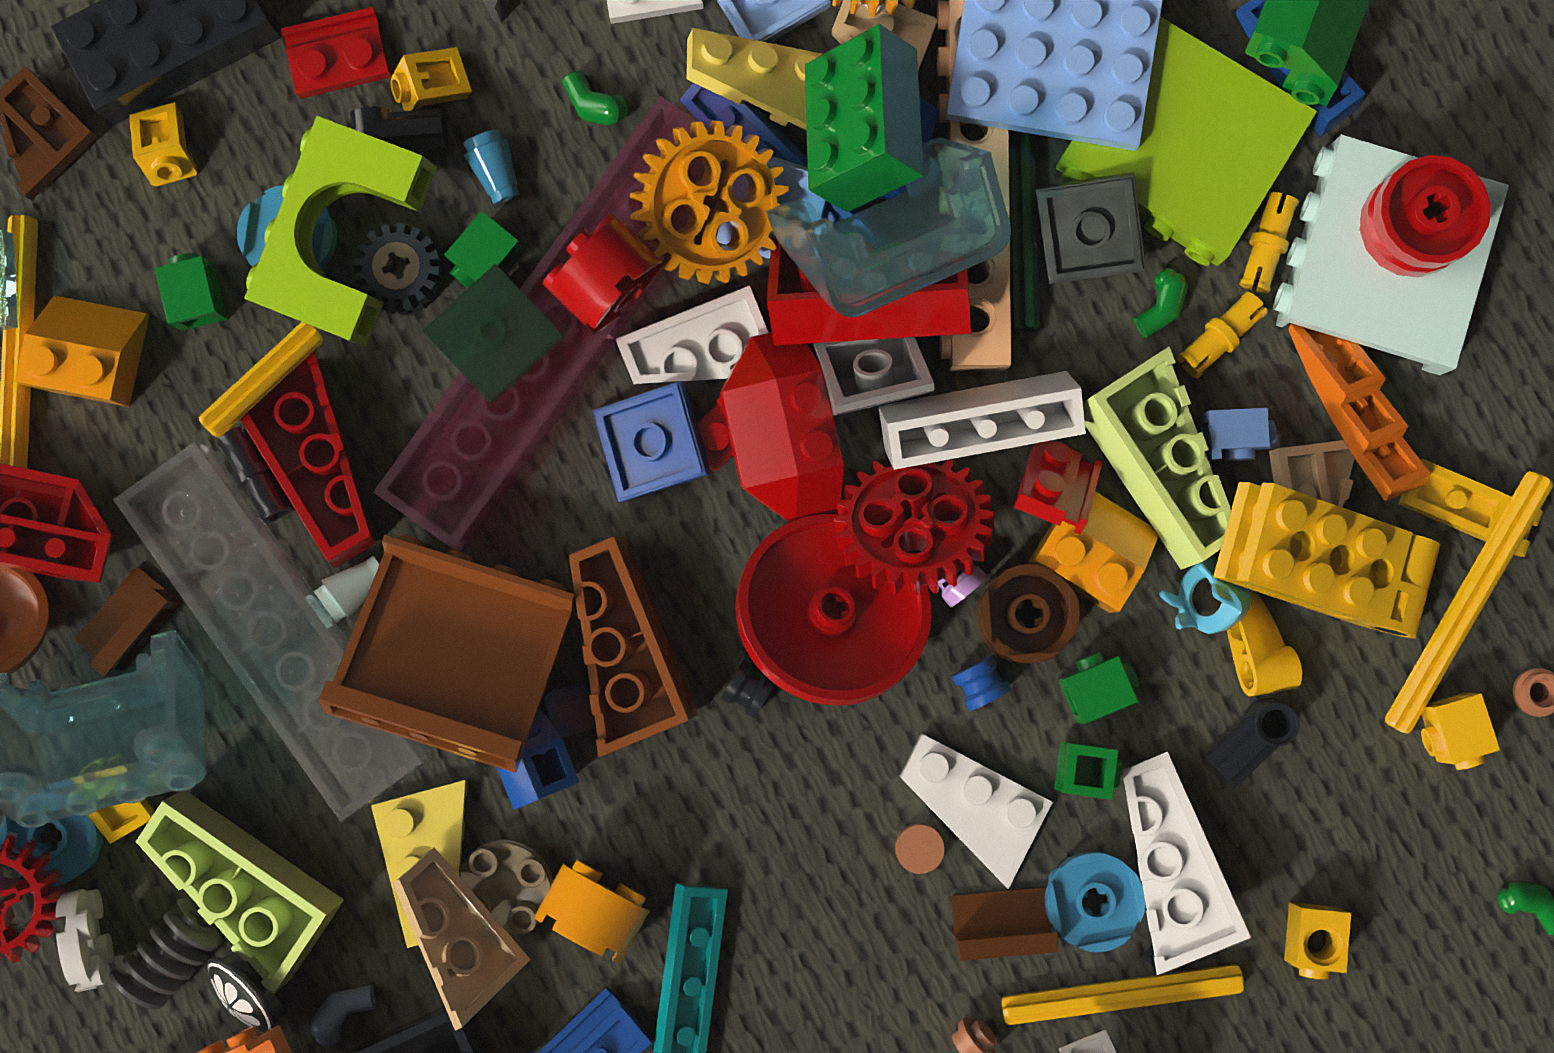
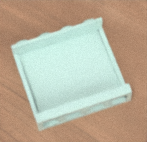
[1273,134,1509,375]

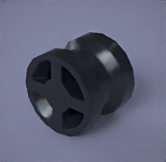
[721,658,774,719]

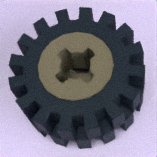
[353,223,446,315]

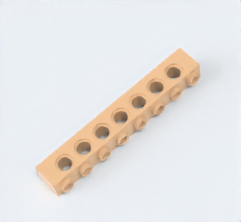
[936,0,1011,372]

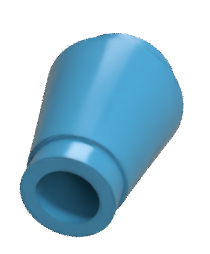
[464,129,520,205]

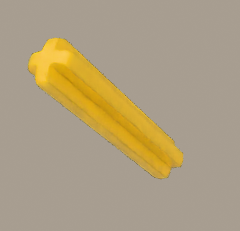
[199,322,323,438]

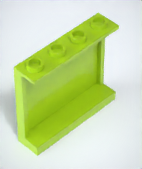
[1056,17,1317,266]

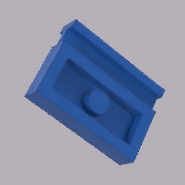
[538,988,655,1053]

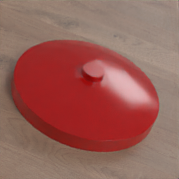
[735,514,931,706]

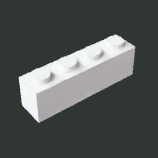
[878,371,1086,470]

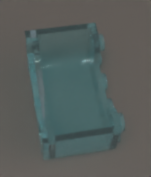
[0,630,207,828]

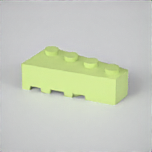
[1083,346,1231,569]
[136,790,344,994]

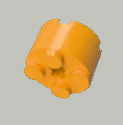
[534,859,649,965]

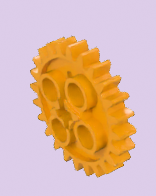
[630,120,789,284]

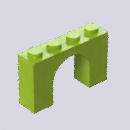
[244,116,438,347]

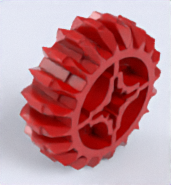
[0,832,65,964]

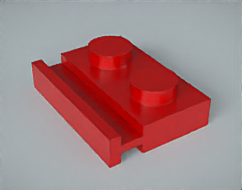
[281,7,392,99]
[1014,440,1103,535]

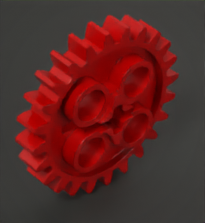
[834,459,994,596]

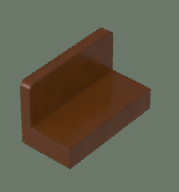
[76,567,182,677]
[951,887,1059,961]

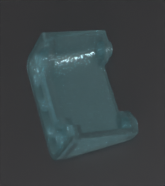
[766,137,1011,318]

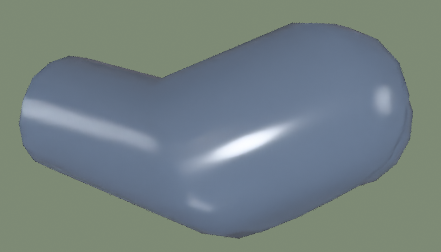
[310,985,376,1046]

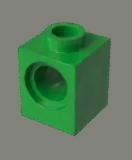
[444,210,525,292]
[154,253,228,332]

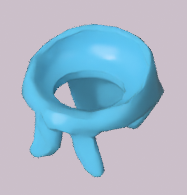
[1159,555,1251,634]

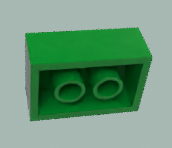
[805,23,924,212]

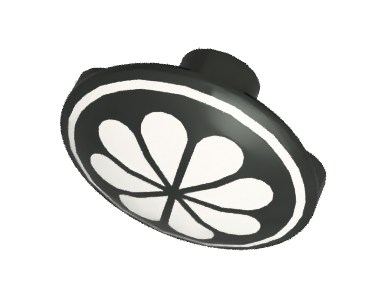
[206,952,284,1032]

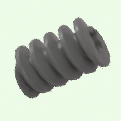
[109,898,222,1010]

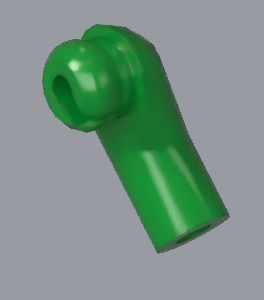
[562,71,628,126]
[1133,268,1188,338]
[1497,880,1554,935]

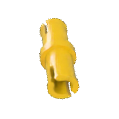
[1239,192,1299,293]
[1177,292,1268,378]

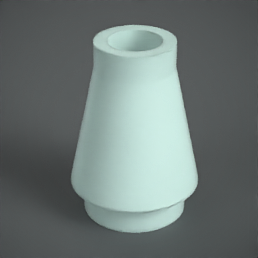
[314,556,379,623]

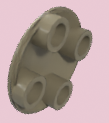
[459,840,553,935]

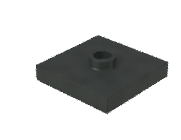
[1036,172,1146,284]

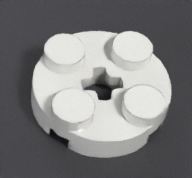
[56,889,114,992]

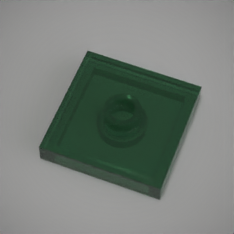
[423,264,564,405]

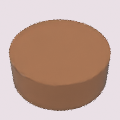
[895,823,945,874]

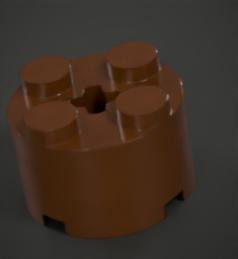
[974,564,1080,663]

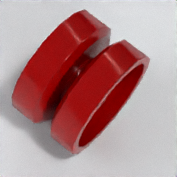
[1359,155,1491,277]

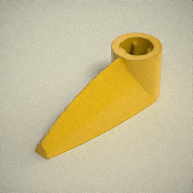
[1227,590,1302,696]

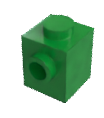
[1058,651,1139,725]
[1054,741,1122,800]

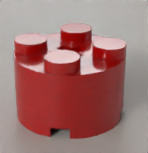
[542,214,662,334]

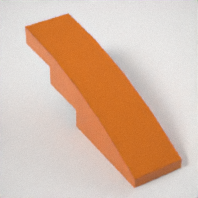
[1288,324,1431,502]

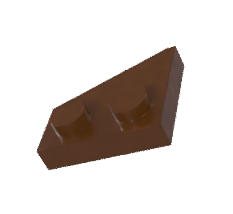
[0,66,97,200]

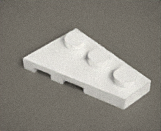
[616,286,769,384]

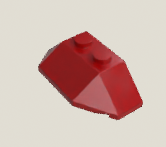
[720,332,844,523]
[0,463,113,583]

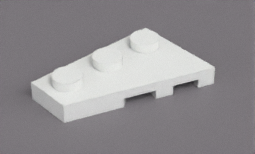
[900,734,1053,889]

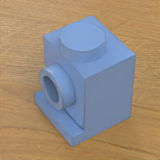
[1199,408,1277,463]

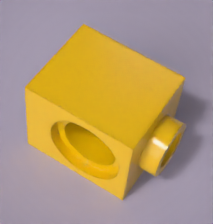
[1284,902,1351,979]

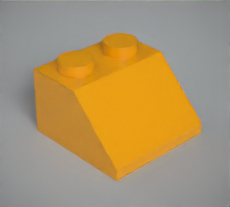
[14,295,150,407]
[1028,491,1159,613]

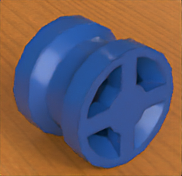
[951,654,1012,711]

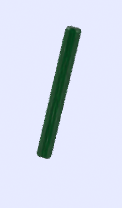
[1008,130,1040,331]

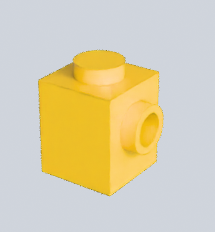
[1421,692,1500,770]

